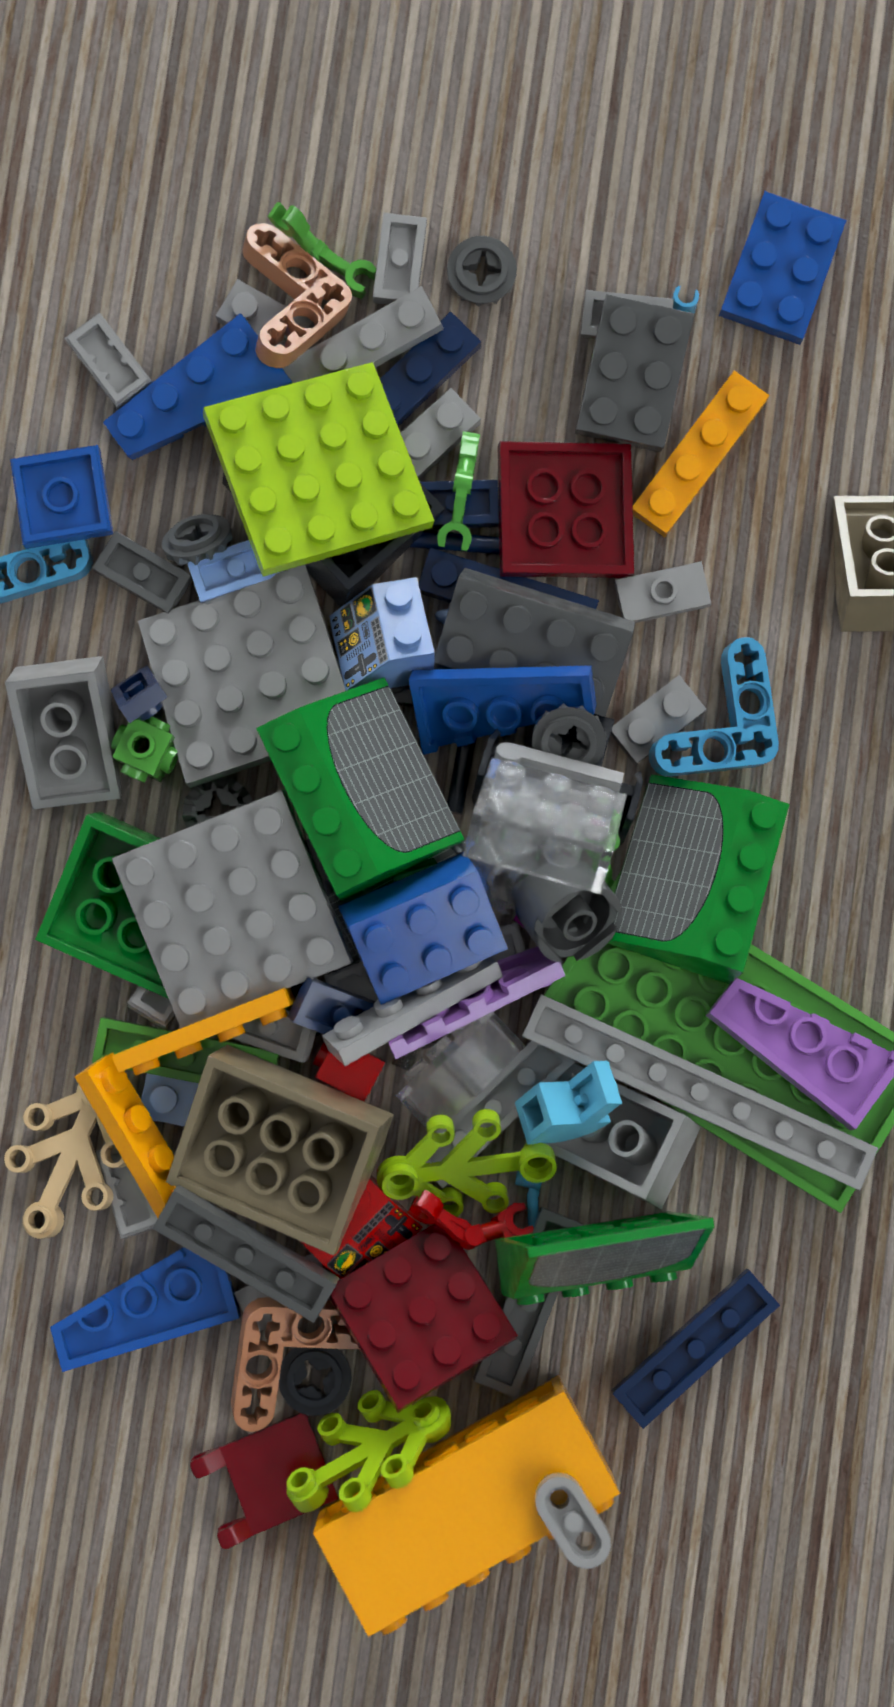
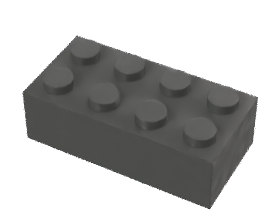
[434,568,635,717]

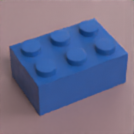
[338,852,508,1005]

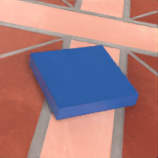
[10,445,113,549]

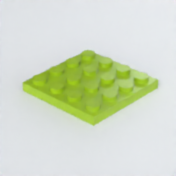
[203,362,434,577]

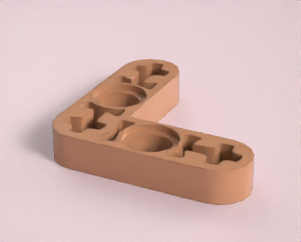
[242,223,352,368]
[231,1297,359,1432]

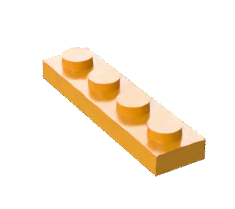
[633,370,770,538]
[112,987,295,1076]
[74,1052,176,1218]

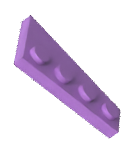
[389,946,565,1060]
[705,978,894,1131]

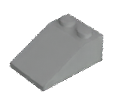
[5,656,122,810]
[546,1063,701,1209]

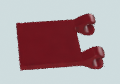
[190,1413,339,1549]

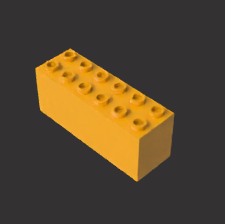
[313,1375,620,1637]

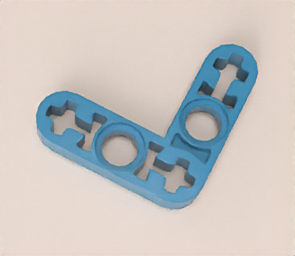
[0,539,93,604]
[649,637,779,777]

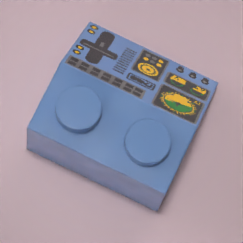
[329,577,435,691]

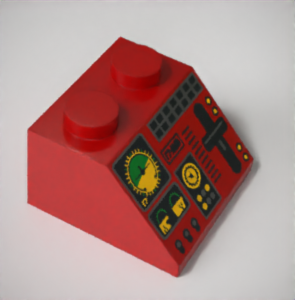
[300,1175,423,1279]

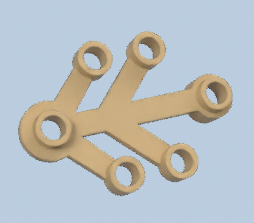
[4,1084,127,1239]

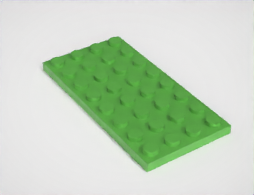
[544,871,894,1213]

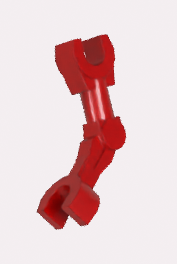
[407,1190,534,1250]

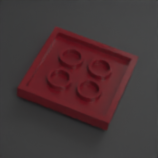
[498,441,634,578]
[329,1224,518,1413]

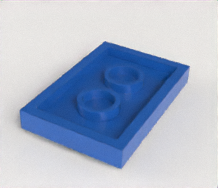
[719,191,847,345]

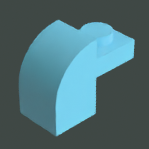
[515,1061,622,1145]

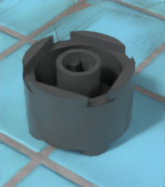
[512,850,622,962]

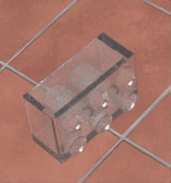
[463,758,627,894]

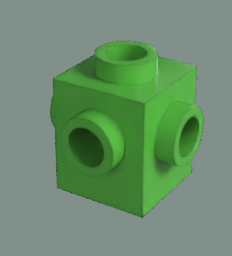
[111,717,178,783]

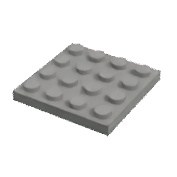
[138,565,346,788]
[112,789,353,1028]

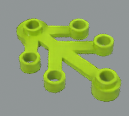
[376,1109,557,1217]
[286,1390,451,1513]

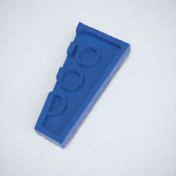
[103,313,293,460]
[409,666,596,755]
[50,1247,241,1372]

